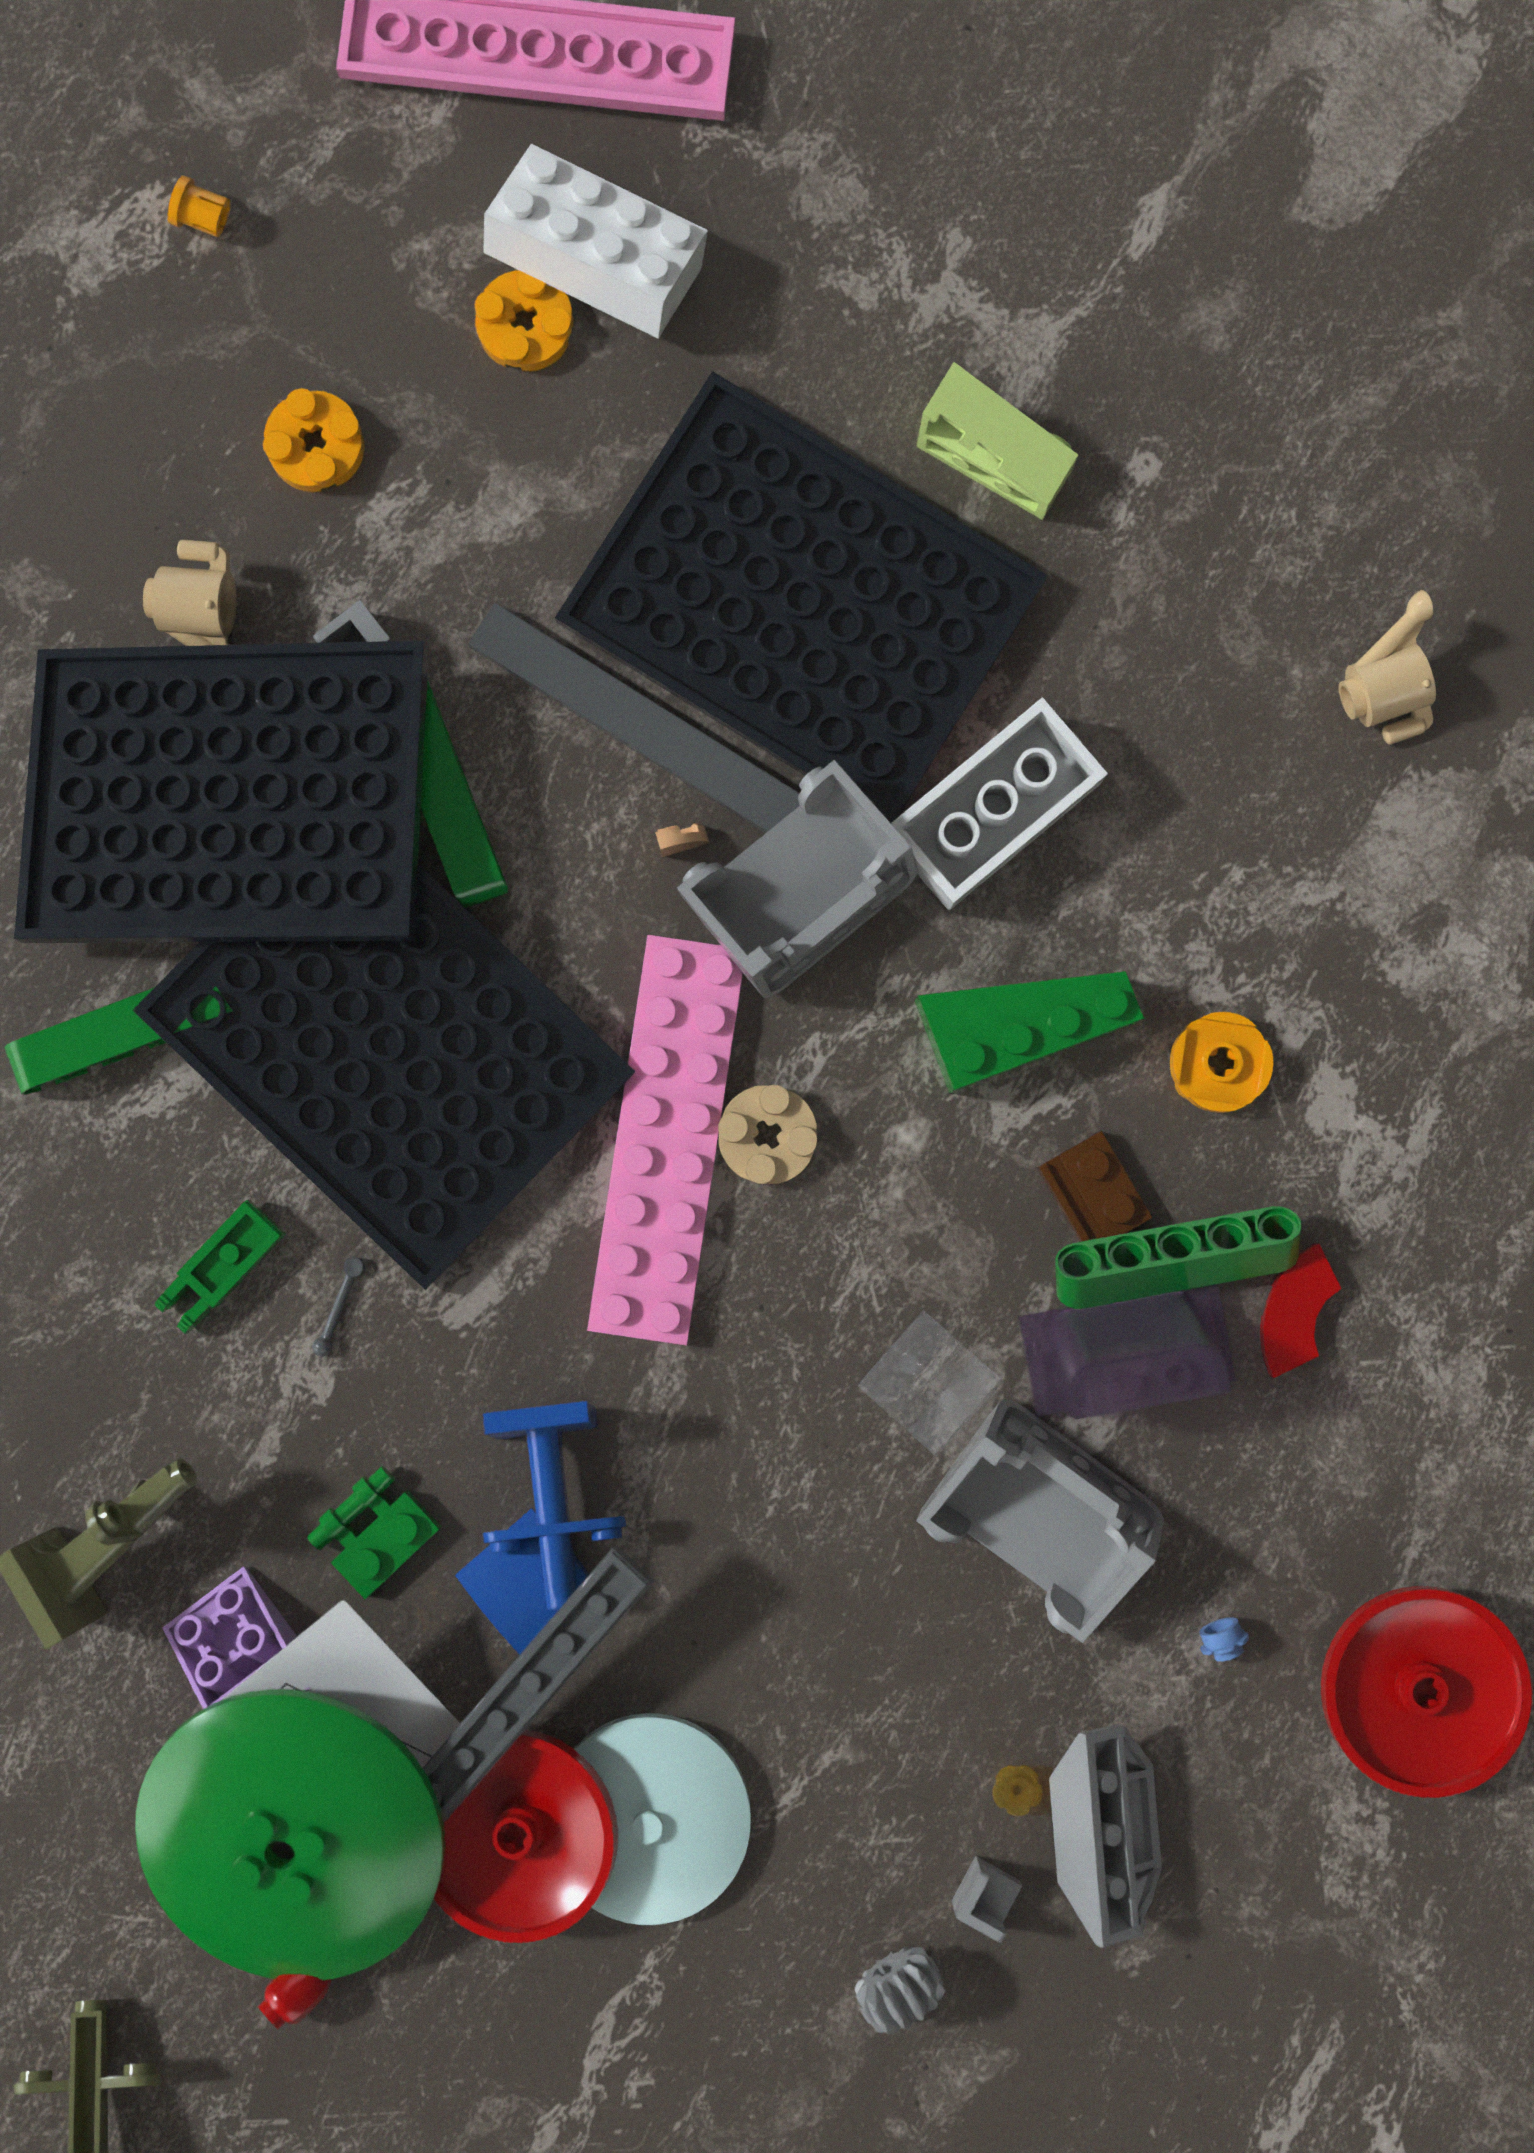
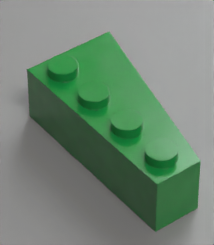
[914,971,1144,1093]

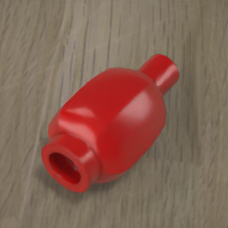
[258,1974,331,2030]

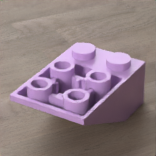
[162,1566,310,1709]

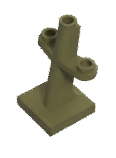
[0,1458,197,1650]
[14,2000,161,2153]

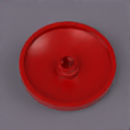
[1321,1586,1532,1798]
[434,1730,618,1943]

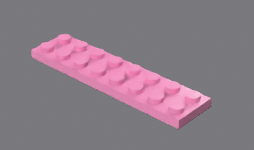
[336,0,735,121]
[587,935,743,1346]

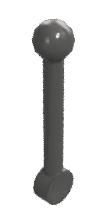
[312,1257,365,1357]

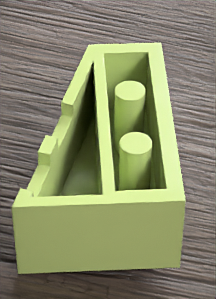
[916,362,1078,520]

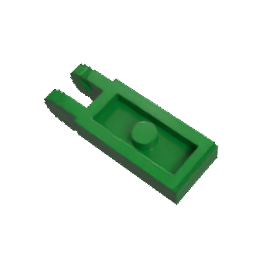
[154,1200,286,1334]

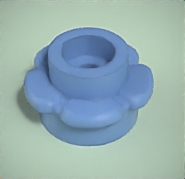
[1199,1617,1249,1662]

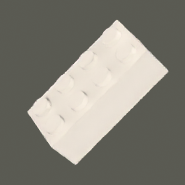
[483,144,708,339]
[891,697,1108,911]

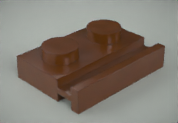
[1037,1131,1152,1242]

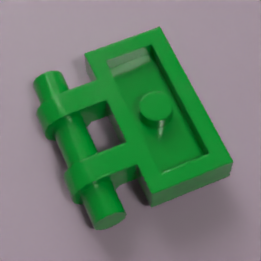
[307,1466,442,1599]

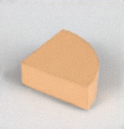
[655,823,710,857]

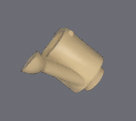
[143,540,237,646]
[1339,590,1436,745]

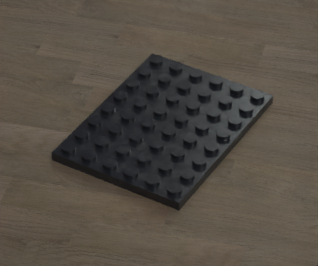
[555,371,1048,823]
[14,640,429,943]
[133,864,635,1290]

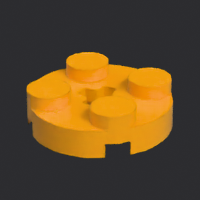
[475,270,574,371]
[263,388,365,492]
[1170,1012,1273,1113]

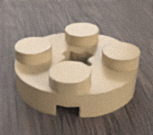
[718,1085,817,1184]

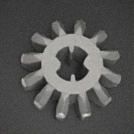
[854,1946,946,2035]

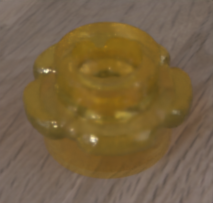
[992,1765,1043,1816]

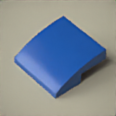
[455,1508,590,1655]

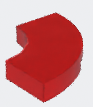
[1260,1243,1342,1378]

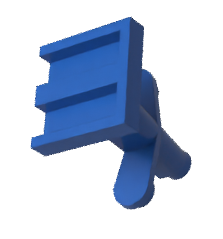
[483,1401,626,1610]

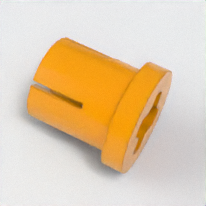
[167,175,230,237]

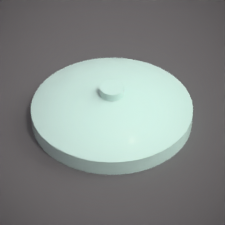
[574,1713,751,1925]

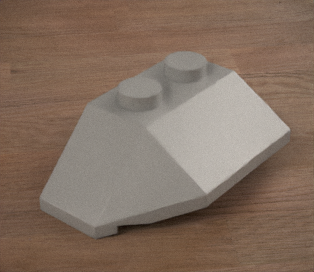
[1049,1724,1162,1948]

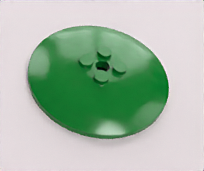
[135,1689,445,1980]

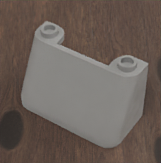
[677,760,917,998]
[916,1399,1164,1643]

